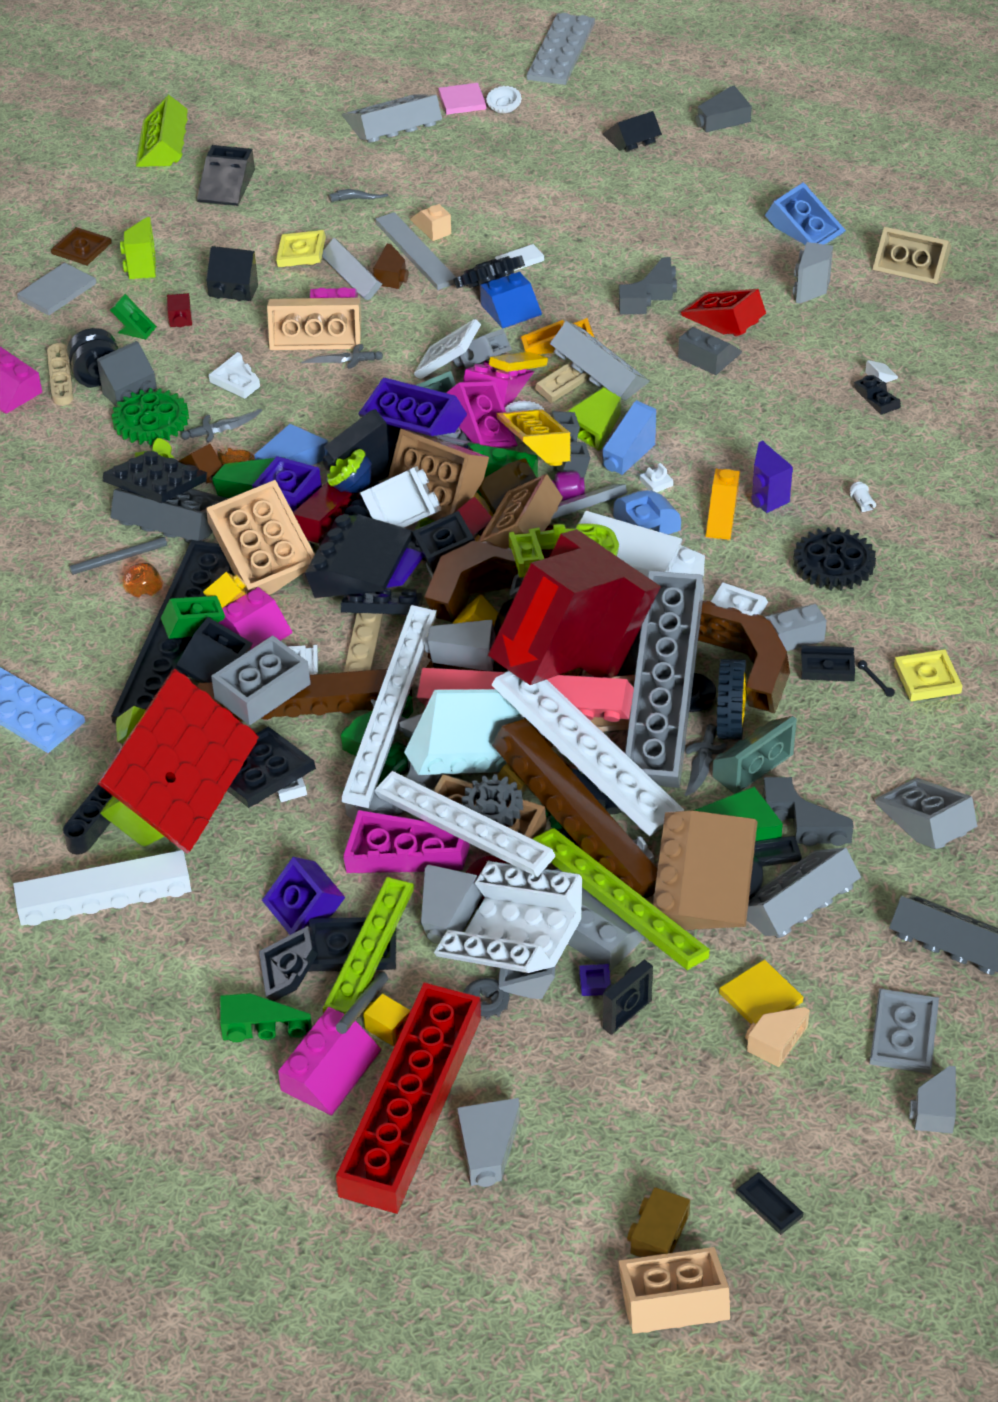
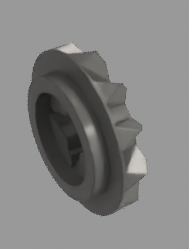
[463,978,510,1021]

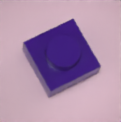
[579,964,611,996]

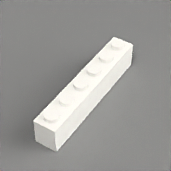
[13,850,191,926]

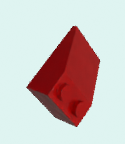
[681,289,766,336]

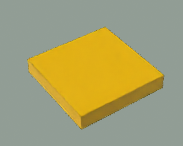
[719,960,803,1024]

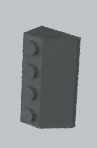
[889,894,998,975]

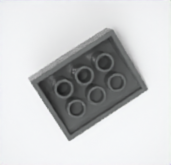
[110,488,229,543]

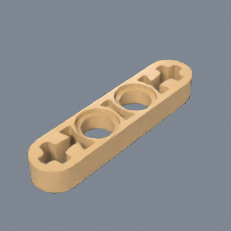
[47,343,74,405]

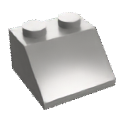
[764,604,827,651]

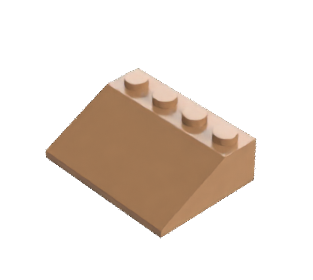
[388,429,489,521]
[653,810,757,930]

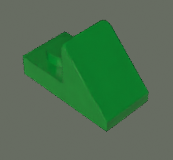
[110,294,157,340]

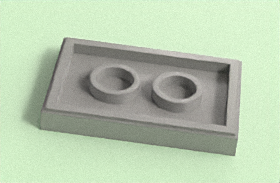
[17,262,96,315]
[870,988,939,1074]

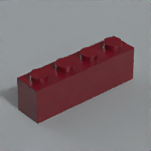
[293,482,360,543]

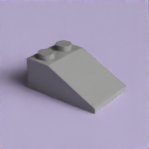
[875,778,978,849]

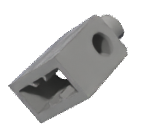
[453,329,512,368]

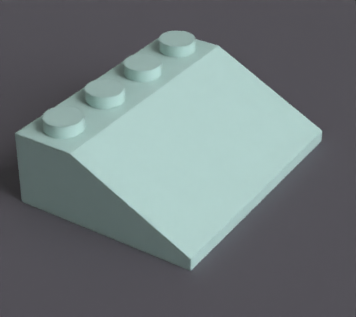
[404,689,524,775]

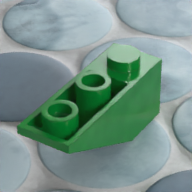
[220,993,312,1043]

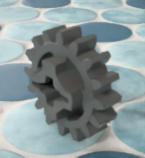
[462,775,524,826]

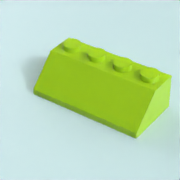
[135,94,188,167]

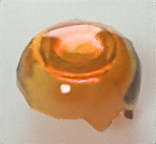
[217,448,255,465]
[122,563,164,598]

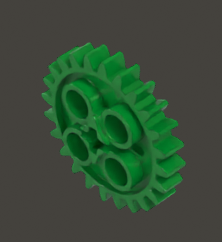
[111,388,189,445]

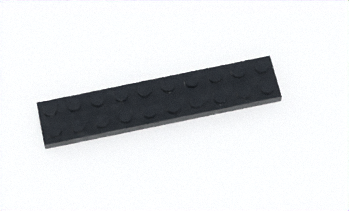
[111,540,233,724]

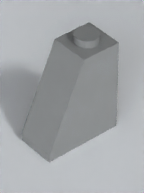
[424,620,496,671]
[421,865,483,945]
[457,1098,520,1187]

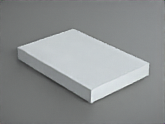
[414,319,481,379]

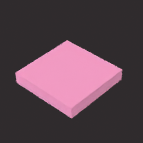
[438,83,486,115]

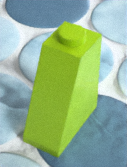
[567,387,621,451]

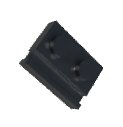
[801,645,855,681]

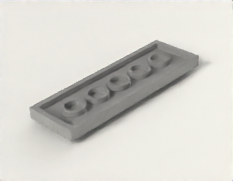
[527,13,595,85]

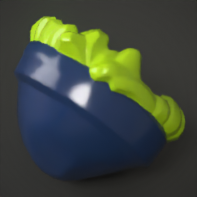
[327,449,372,493]

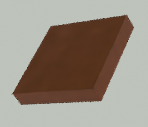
[51,227,112,266]

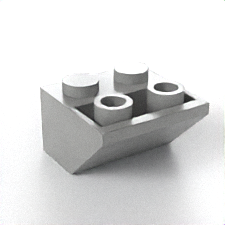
[793,242,833,303]

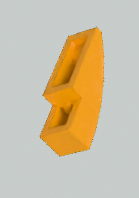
[521,318,595,355]

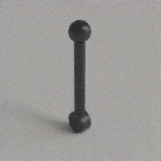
[857,660,895,697]

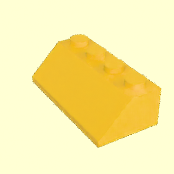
[497,409,570,466]

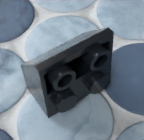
[176,617,253,683]

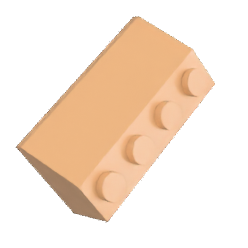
[267,298,361,350]

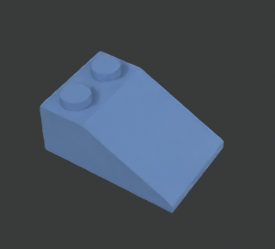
[765,182,846,245]

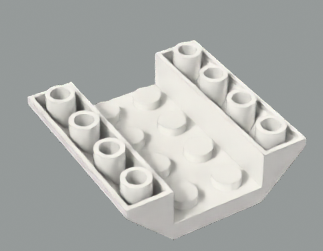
[434,861,582,973]

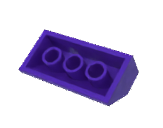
[358,377,467,436]

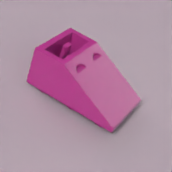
[463,361,535,408]

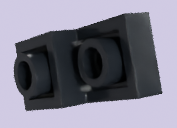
[854,375,901,415]

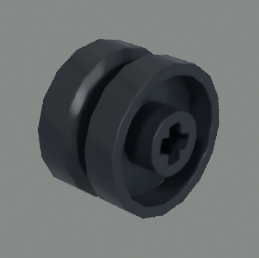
[66,328,118,388]

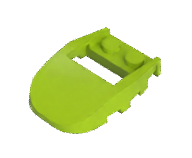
[509,524,619,577]

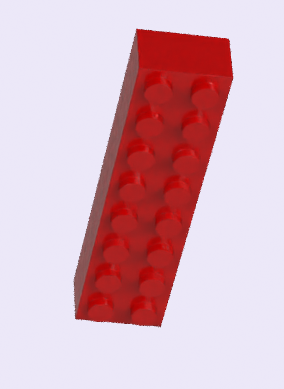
[336,983,481,1214]

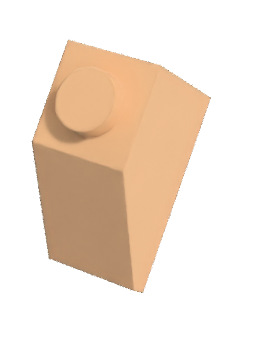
[410,204,451,241]
[745,1007,810,1067]

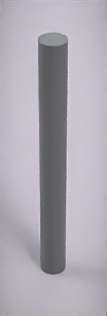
[69,537,167,575]
[336,972,388,1034]

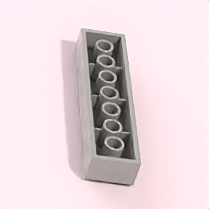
[625,571,704,788]

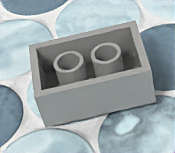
[211,635,310,726]

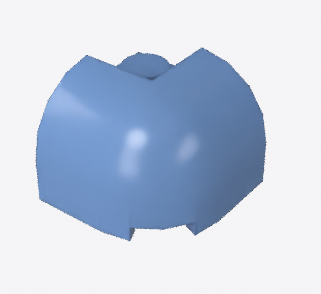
[613,490,681,535]

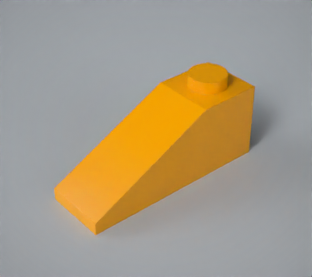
[706,469,740,540]

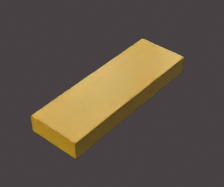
[489,352,548,372]

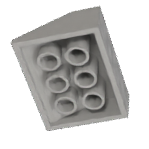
[342,94,442,143]
[553,869,646,971]

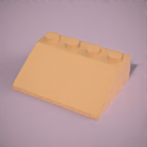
[206,480,315,595]

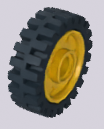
[717,659,746,739]

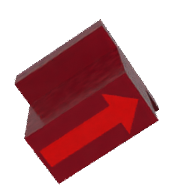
[488,529,661,686]

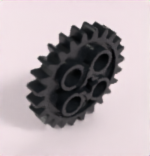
[453,255,525,289]
[793,527,876,591]

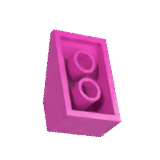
[447,381,518,448]

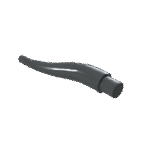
[329,189,388,202]

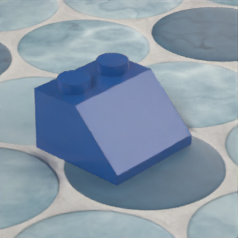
[480,272,542,329]

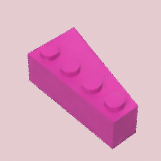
[343,810,470,873]

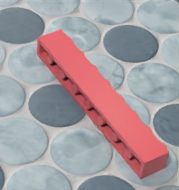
[417,668,634,722]

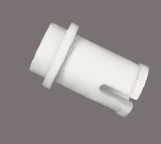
[850,482,876,512]

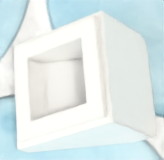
[865,360,898,382]

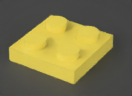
[276,230,326,267]
[894,649,962,702]

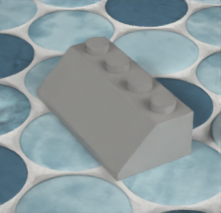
[550,321,650,400]
[747,847,861,938]

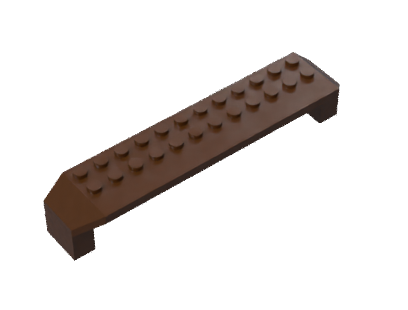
[424,541,790,714]

